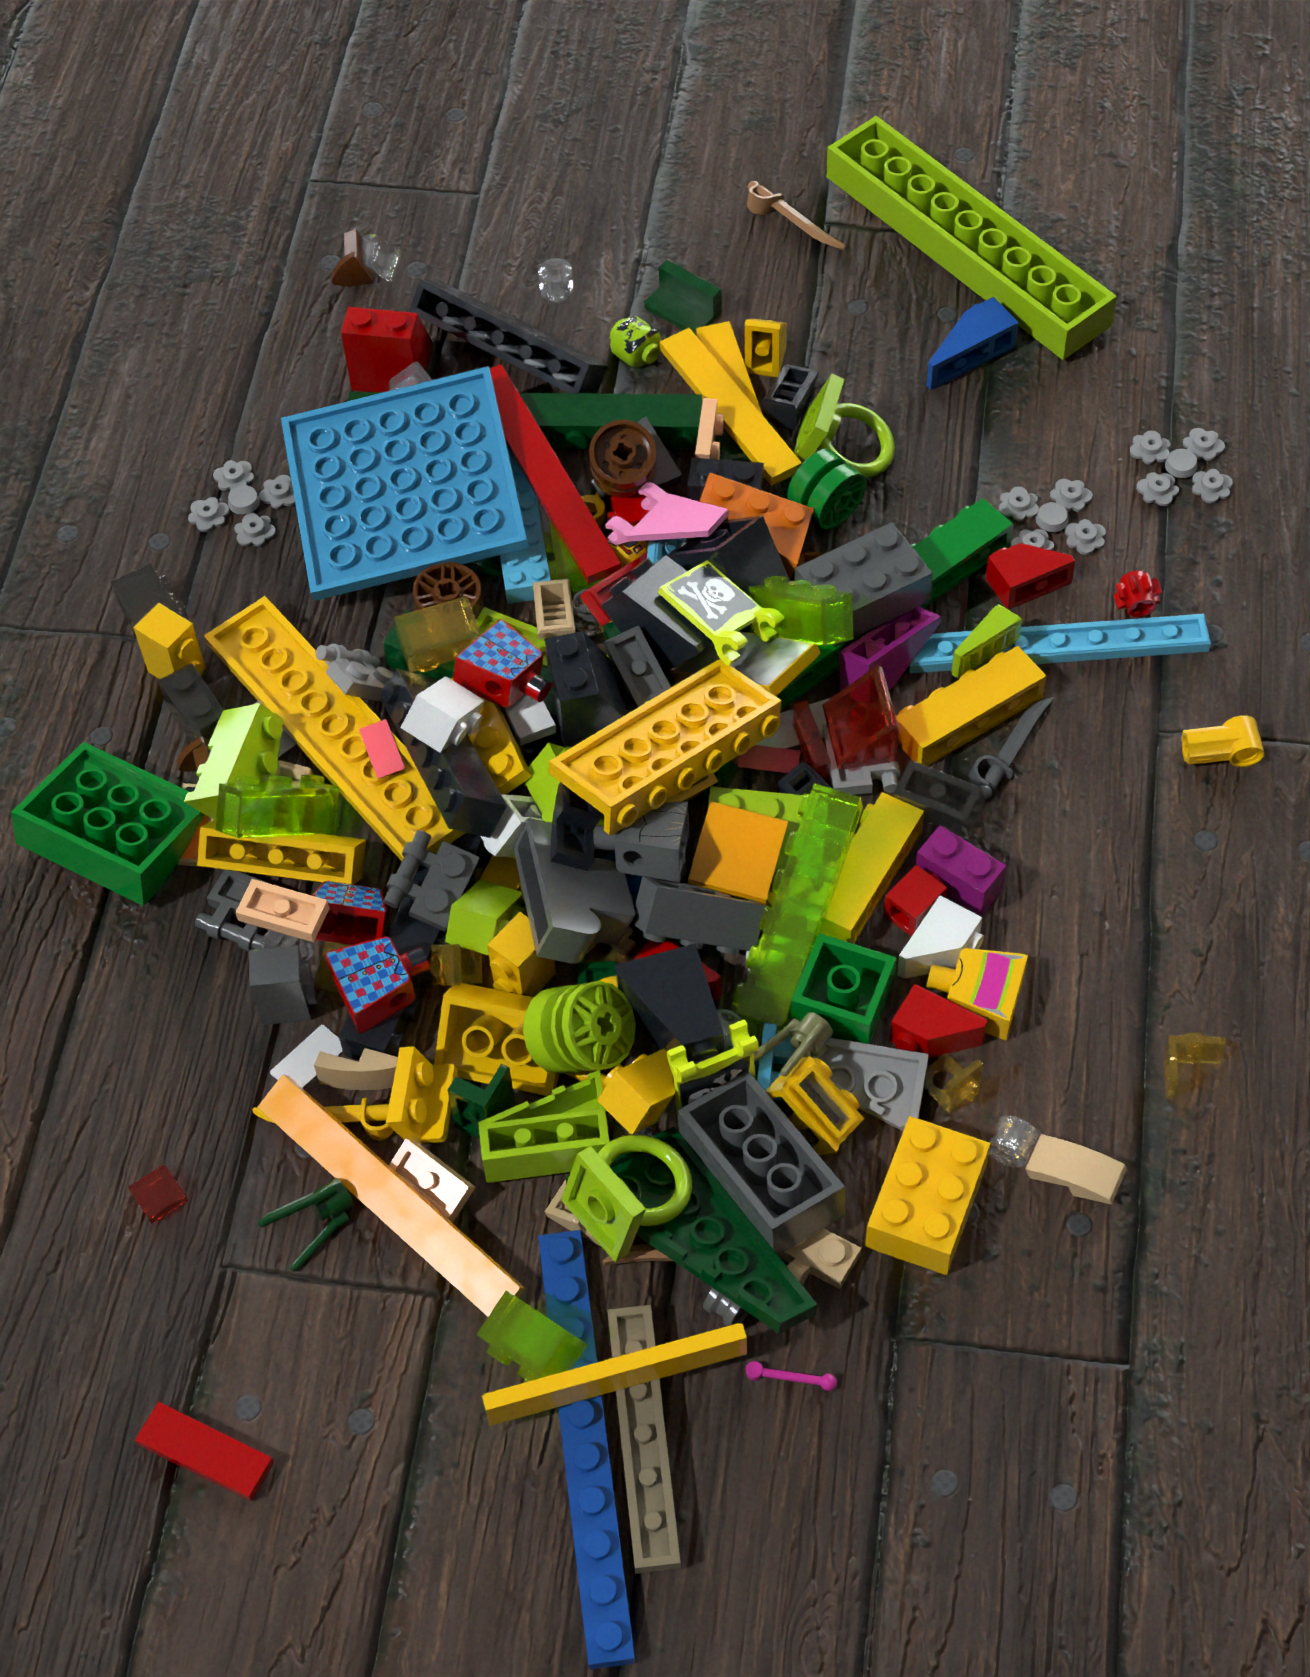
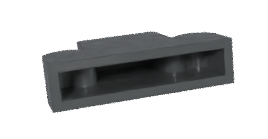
[513,818,635,963]

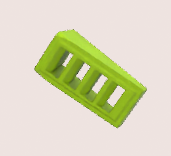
[951,604,1022,678]

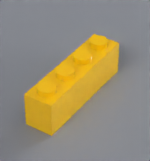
[894,646,1046,770]
[804,792,924,944]
[197,820,366,885]

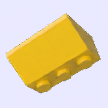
[434,982,560,1096]

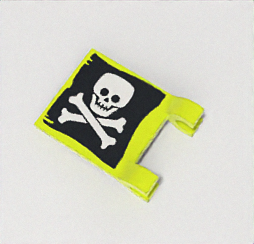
[657,560,785,665]
[667,1020,759,1127]

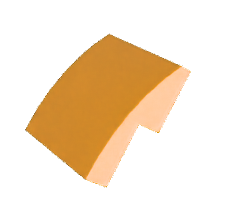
[688,801,788,904]

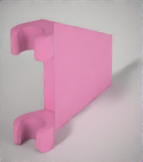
[605,482,729,545]

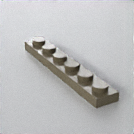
[607,1305,681,1574]

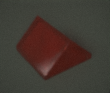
[822,665,899,770]

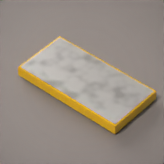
[670,632,820,696]

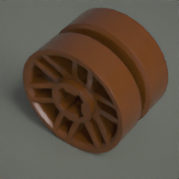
[589,420,657,498]
[413,562,483,635]

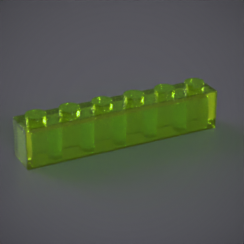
[733,783,863,1032]

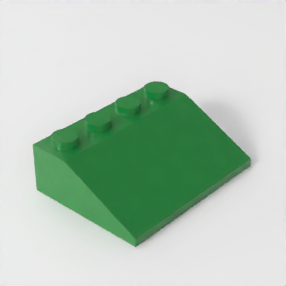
[11,742,205,906]

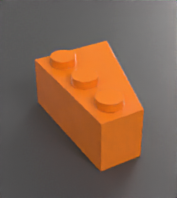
[699,473,814,580]

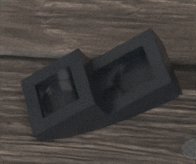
[550,782,600,871]

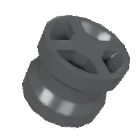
[703,1288,749,1326]

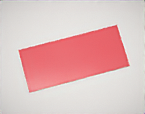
[359,719,405,779]
[738,745,801,773]

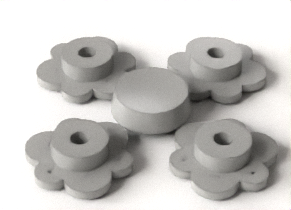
[1130,428,1233,506]
[188,460,295,547]
[999,479,1106,555]

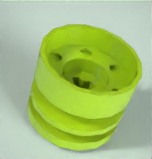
[523,981,636,1074]

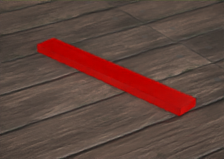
[489,364,621,585]

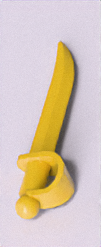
[252,1098,394,1141]

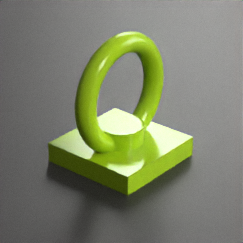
[793,373,895,478]
[561,1135,692,1262]

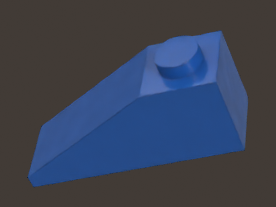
[927,297,1019,390]

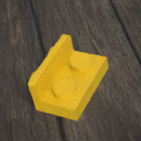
[386,1046,458,1144]

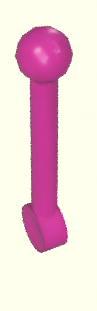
[746,1361,837,1391]

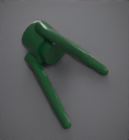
[258,1178,354,1272]

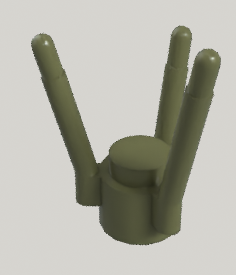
[754,1012,833,1089]

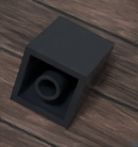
[667,516,795,633]
[601,555,712,674]
[544,631,634,748]
[614,943,724,1064]

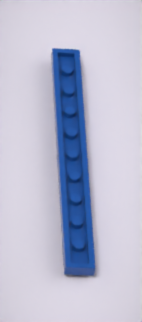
[538,1230,635,1670]

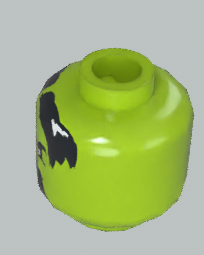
[609,316,661,368]

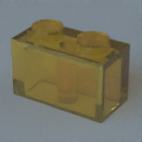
[394,596,481,672]

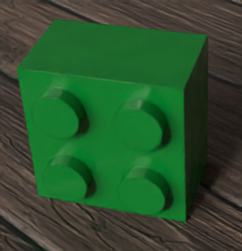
[791,933,896,1044]

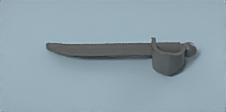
[969,697,1054,800]

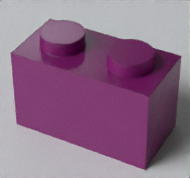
[916,826,1006,917]

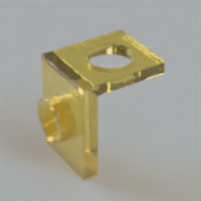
[1164,1033,1226,1099]
[923,1054,984,1114]

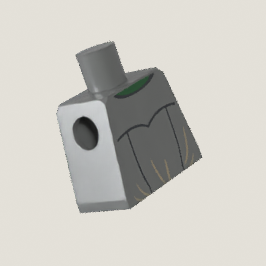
[594,802,689,882]

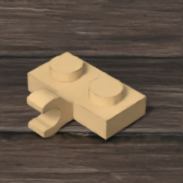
[778,1228,861,1289]

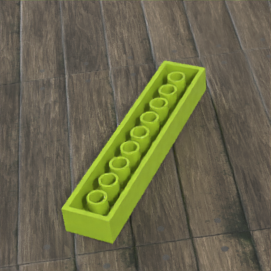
[826,116,1117,360]

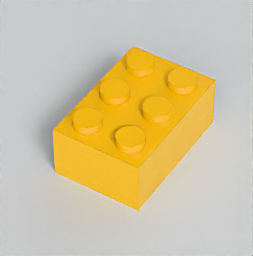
[865,1116,991,1275]

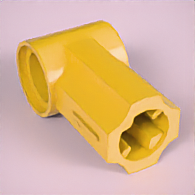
[1181,716,1264,767]

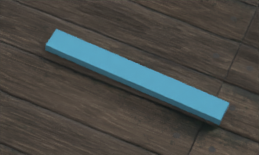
[909,614,1211,673]

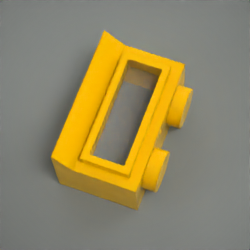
[765,1056,864,1155]

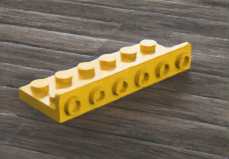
[548,659,782,836]

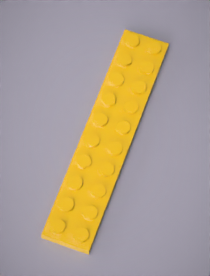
[204,596,465,861]

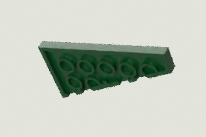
[566,1126,817,1334]

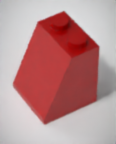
[341,307,433,392]

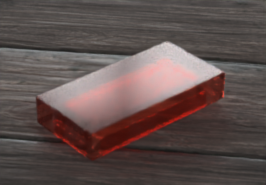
[792,700,831,784]

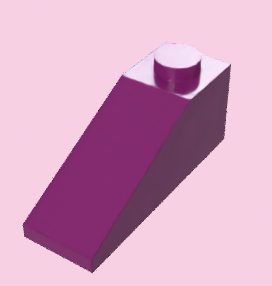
[839,607,941,703]

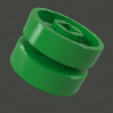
[787,449,867,530]

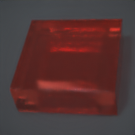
[128,1164,188,1224]

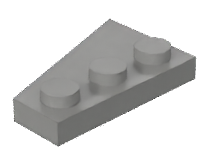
[802,1038,929,1131]

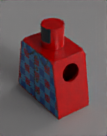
[453,619,551,708]
[311,881,386,945]
[324,936,430,1035]

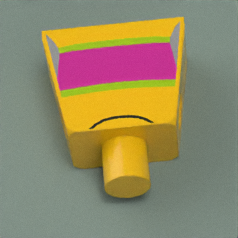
[927,948,1028,1041]

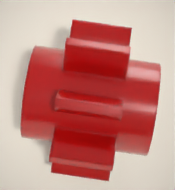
[1113,570,1162,617]

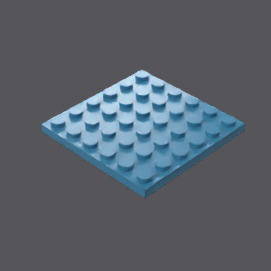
[281,366,529,601]

